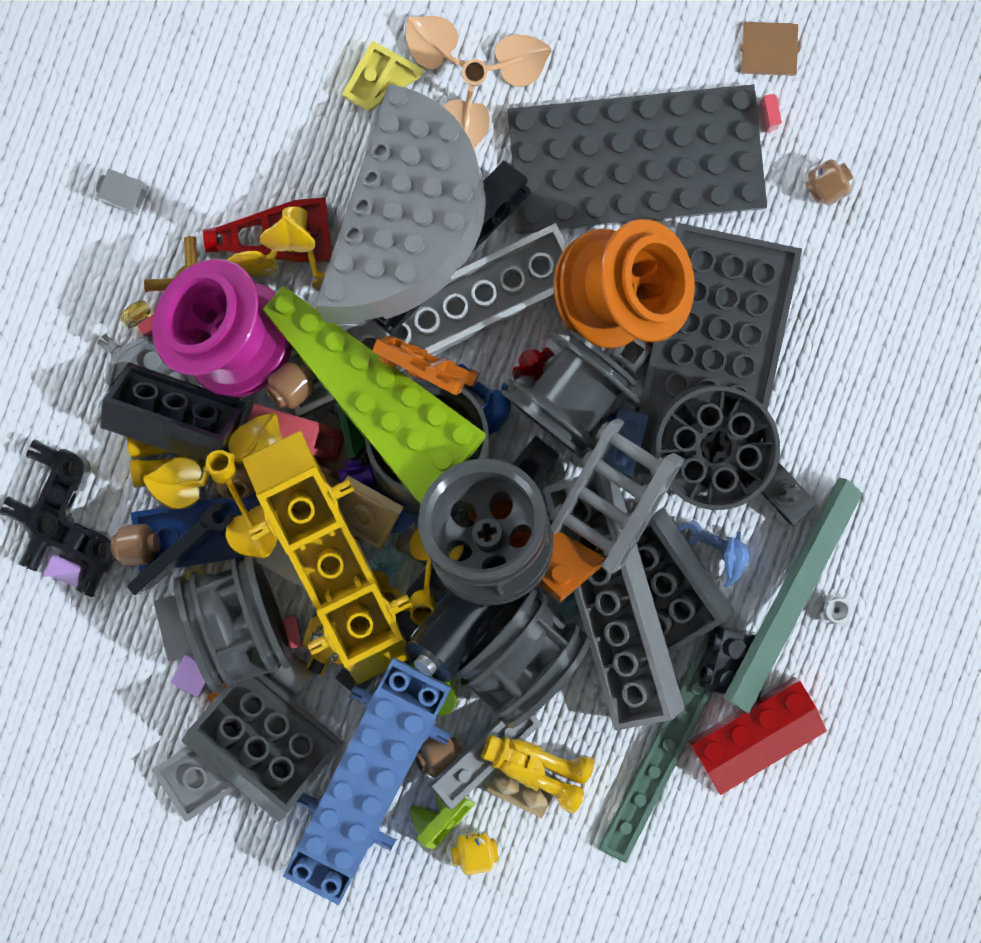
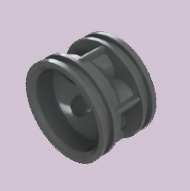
[418,459,554,605]
[174,556,293,694]
[453,587,591,728]

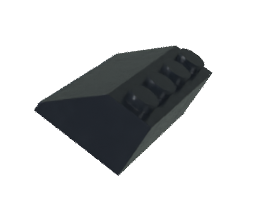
[100,362,246,464]

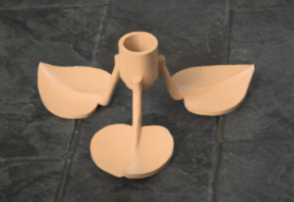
[406,16,552,148]

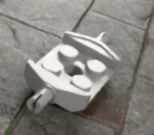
[97,333,203,387]

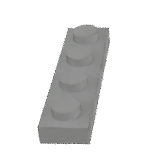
[428,715,542,810]

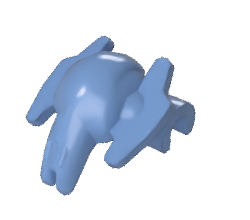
[679,520,750,588]

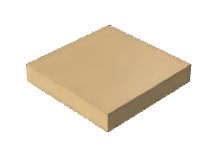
[337,476,404,550]

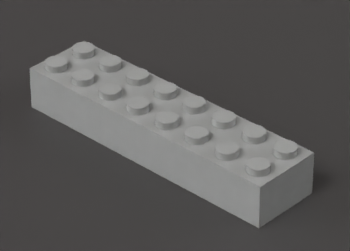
[543,467,685,731]

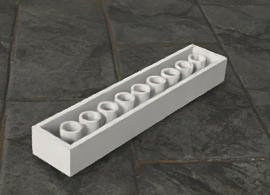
[288,223,567,418]

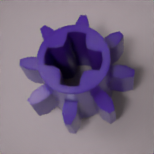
[339,458,375,488]

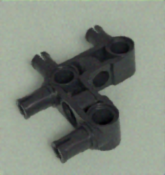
[0,439,117,597]

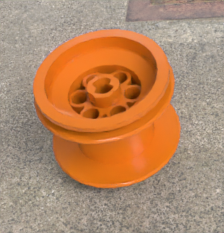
[554,219,695,348]

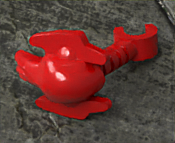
[512,347,555,382]

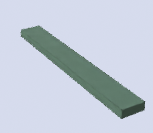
[723,477,863,714]
[597,628,714,863]

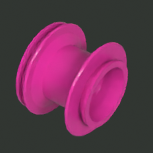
[152,259,293,397]

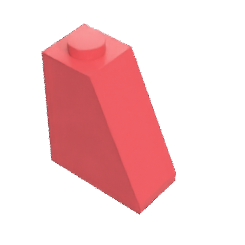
[246,404,344,462]

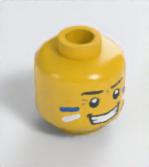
[451,831,499,875]

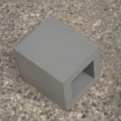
[96,168,149,216]

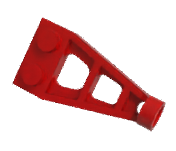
[203,197,332,264]

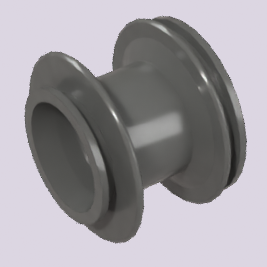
[501,330,642,459]

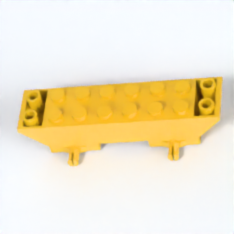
[242,430,413,684]

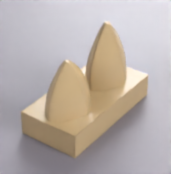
[486,768,553,818]

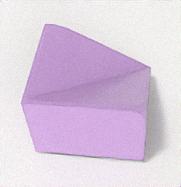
[43,554,86,587]

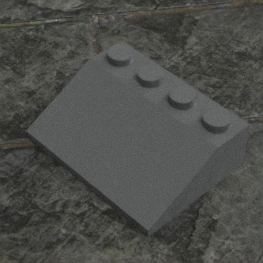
[636,507,734,655]
[181,675,344,822]

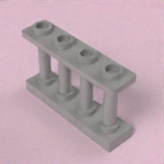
[550,418,685,574]

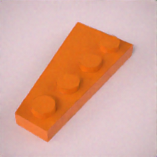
[469,501,606,603]

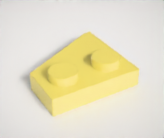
[342,41,425,112]

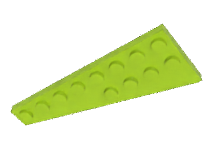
[263,286,486,506]

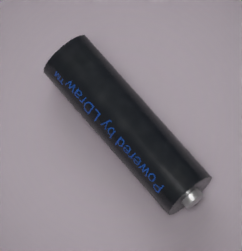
[405,520,552,682]

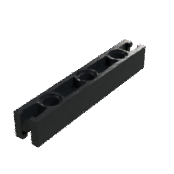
[371,160,531,336]

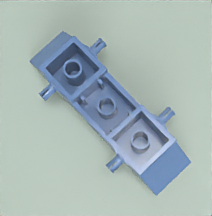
[282,657,451,905]

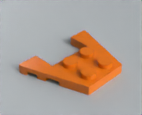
[372,336,481,395]

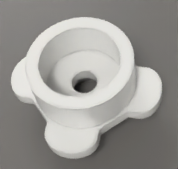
[820,593,854,627]

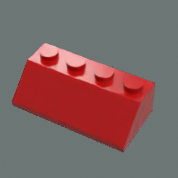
[688,677,827,795]

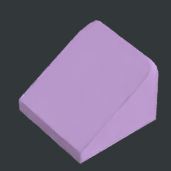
[171,654,206,698]

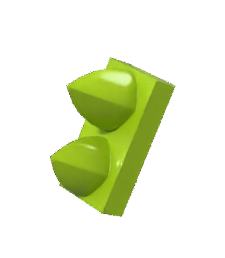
[410,794,477,850]

